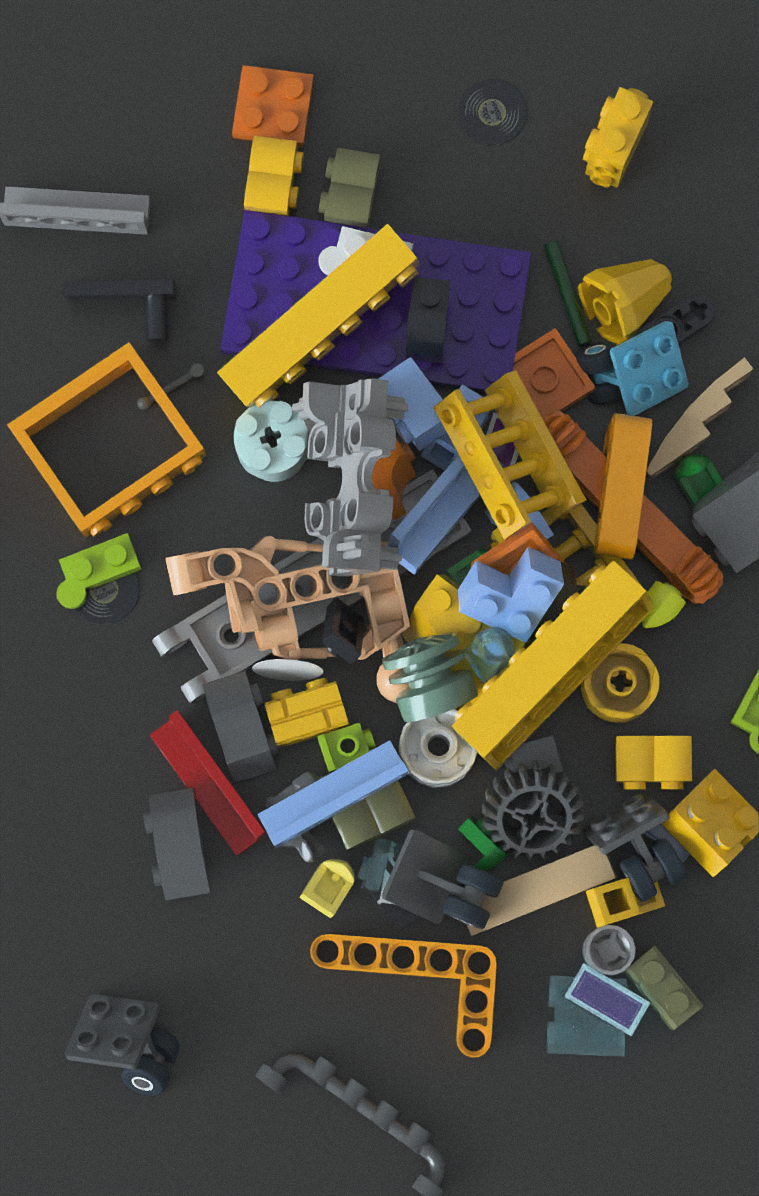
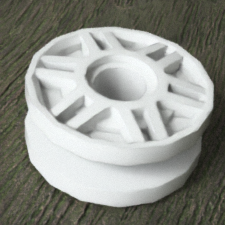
[398,709,477,788]

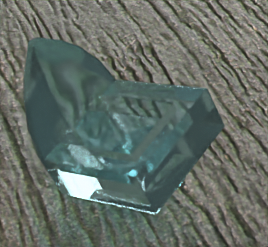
[463,627,515,683]
[357,837,402,892]

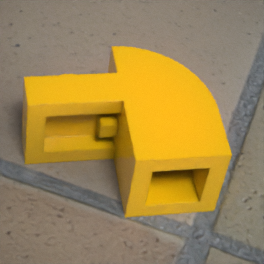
[585,878,665,928]

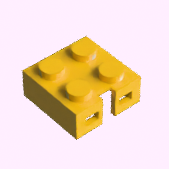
[661,769,759,877]

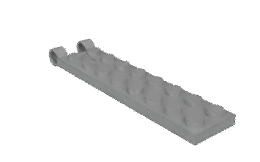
[152,469,472,704]

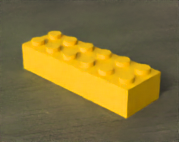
[217,224,420,408]
[452,560,654,770]

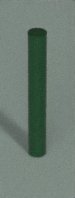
[544,240,592,347]

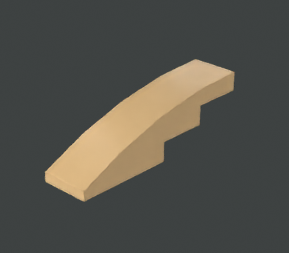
[645,357,753,483]
[467,845,618,936]

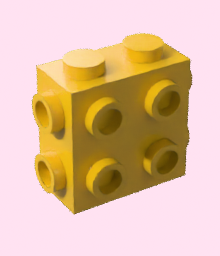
[582,87,654,188]

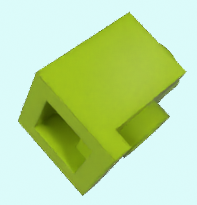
[317,723,376,774]

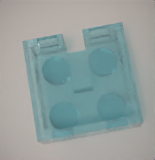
[546,976,627,1057]

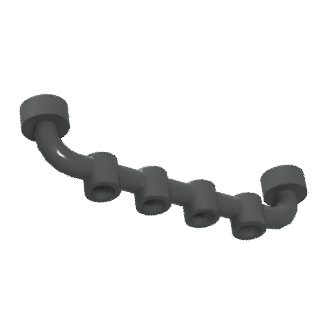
[255,1053,445,1196]

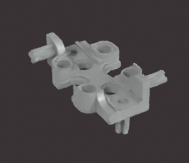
[292,378,408,577]

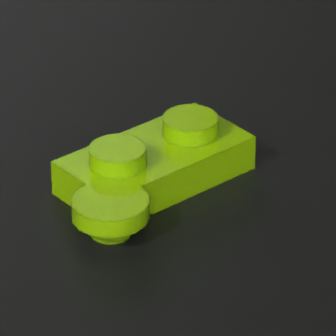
[56,533,142,609]

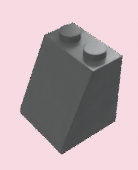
[692,451,759,573]

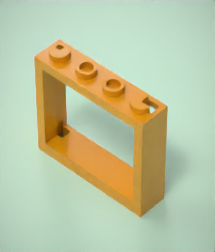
[7,342,207,538]

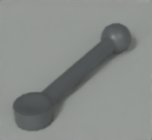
[137,363,205,410]

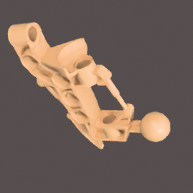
[165,536,410,703]

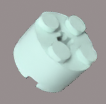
[234,401,309,482]

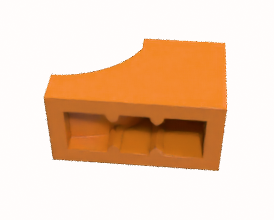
[372,439,416,520]

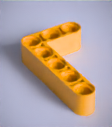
[310,934,497,1058]

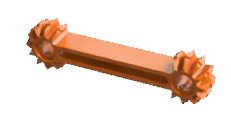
[542,410,724,604]

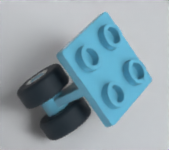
[575,321,689,416]

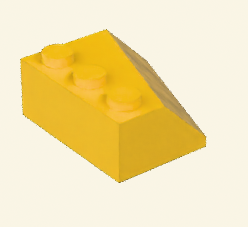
[402,574,533,711]

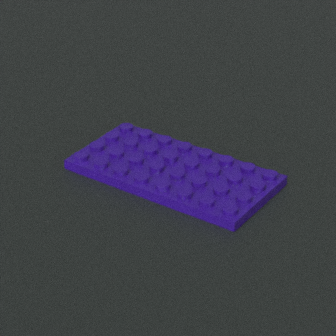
[220,210,531,393]

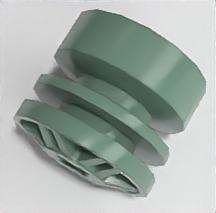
[382,632,478,722]

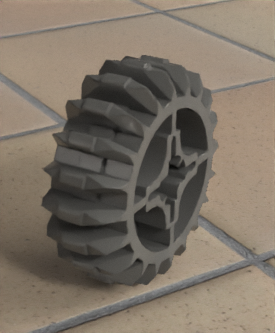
[482,761,584,862]

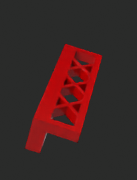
[150,710,268,857]

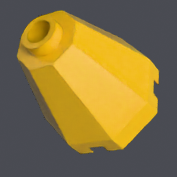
[577,259,672,345]

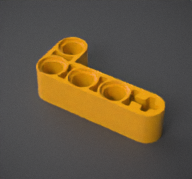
[594,413,652,560]

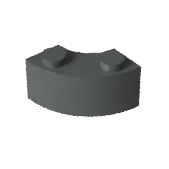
[202,671,280,783]
[143,788,210,901]

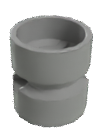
[582,925,635,975]

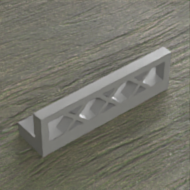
[0,187,151,235]

